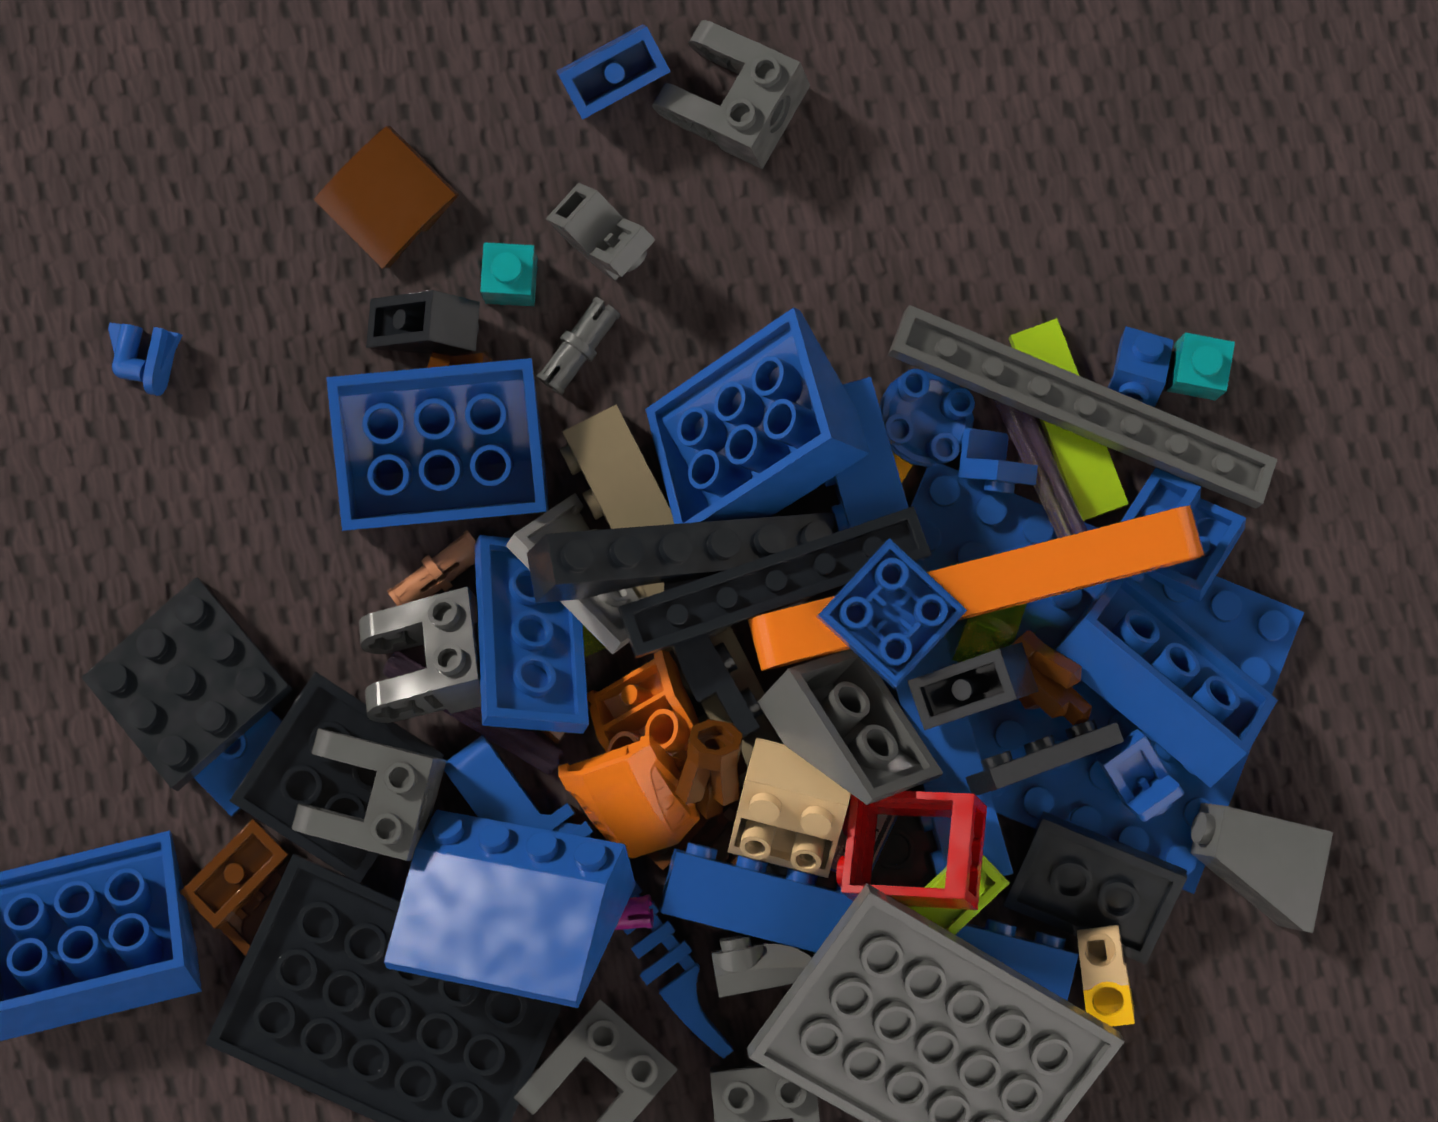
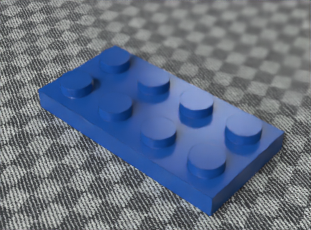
[474,535,589,734]

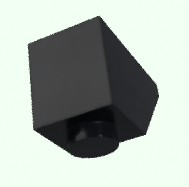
[366,290,480,354]
[908,642,1039,730]

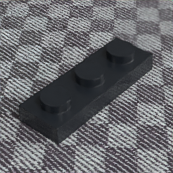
[965,719,1124,796]

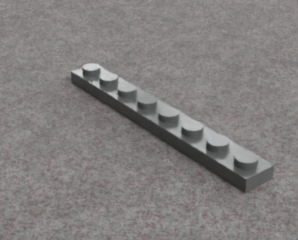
[888,305,1278,509]

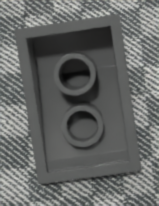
[758,649,943,805]

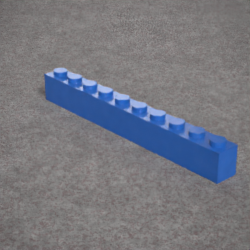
[824,377,1013,877]

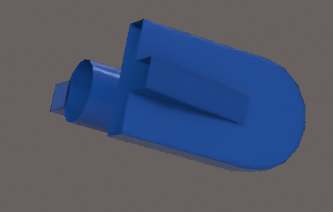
[108,322,183,396]

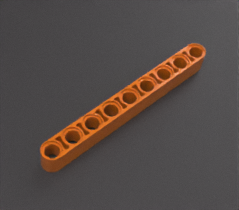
[748,505,1205,671]

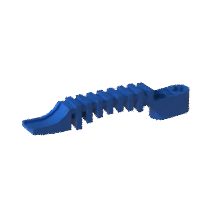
[444,734,734,1058]

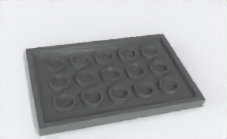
[747,883,1125,1122]

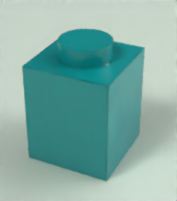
[480,242,538,307]
[1167,332,1235,400]

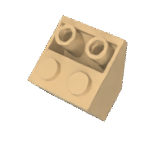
[727,737,851,878]

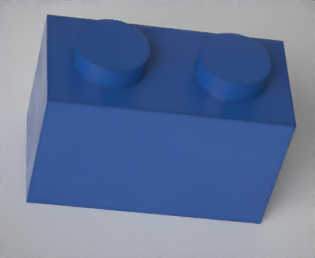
[556,24,671,120]

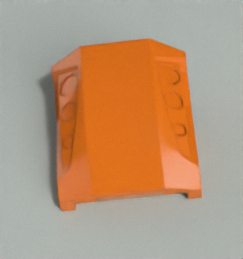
[587,650,700,773]
[558,734,700,859]

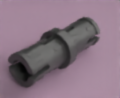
[536,296,621,396]

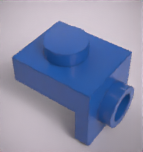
[1108,326,1174,407]
[958,428,1038,494]
[1096,729,1184,822]

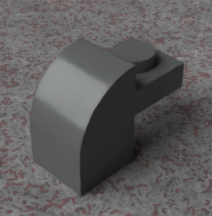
[546,183,655,281]

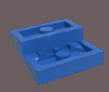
[1121,468,1246,603]

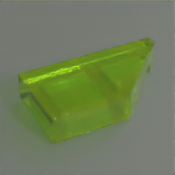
[952,603,1027,663]

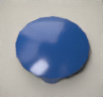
[879,369,975,468]

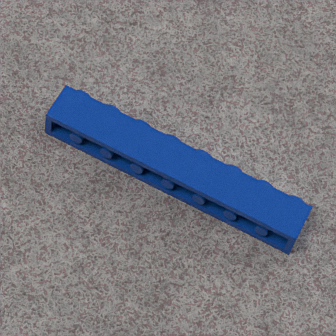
[659,842,1079,1000]

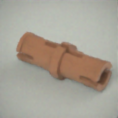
[387,530,476,606]

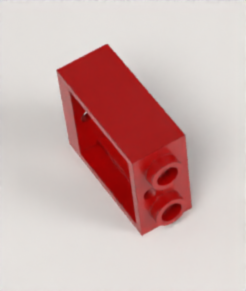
[836,791,987,910]

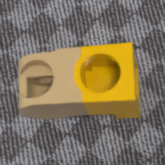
[1077,925,1135,1027]

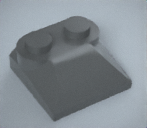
[711,933,813,998]

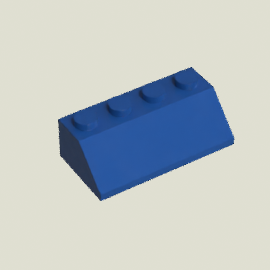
[1055,577,1278,788]

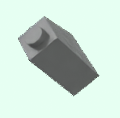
[1190,803,1333,933]

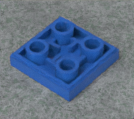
[816,538,967,689]

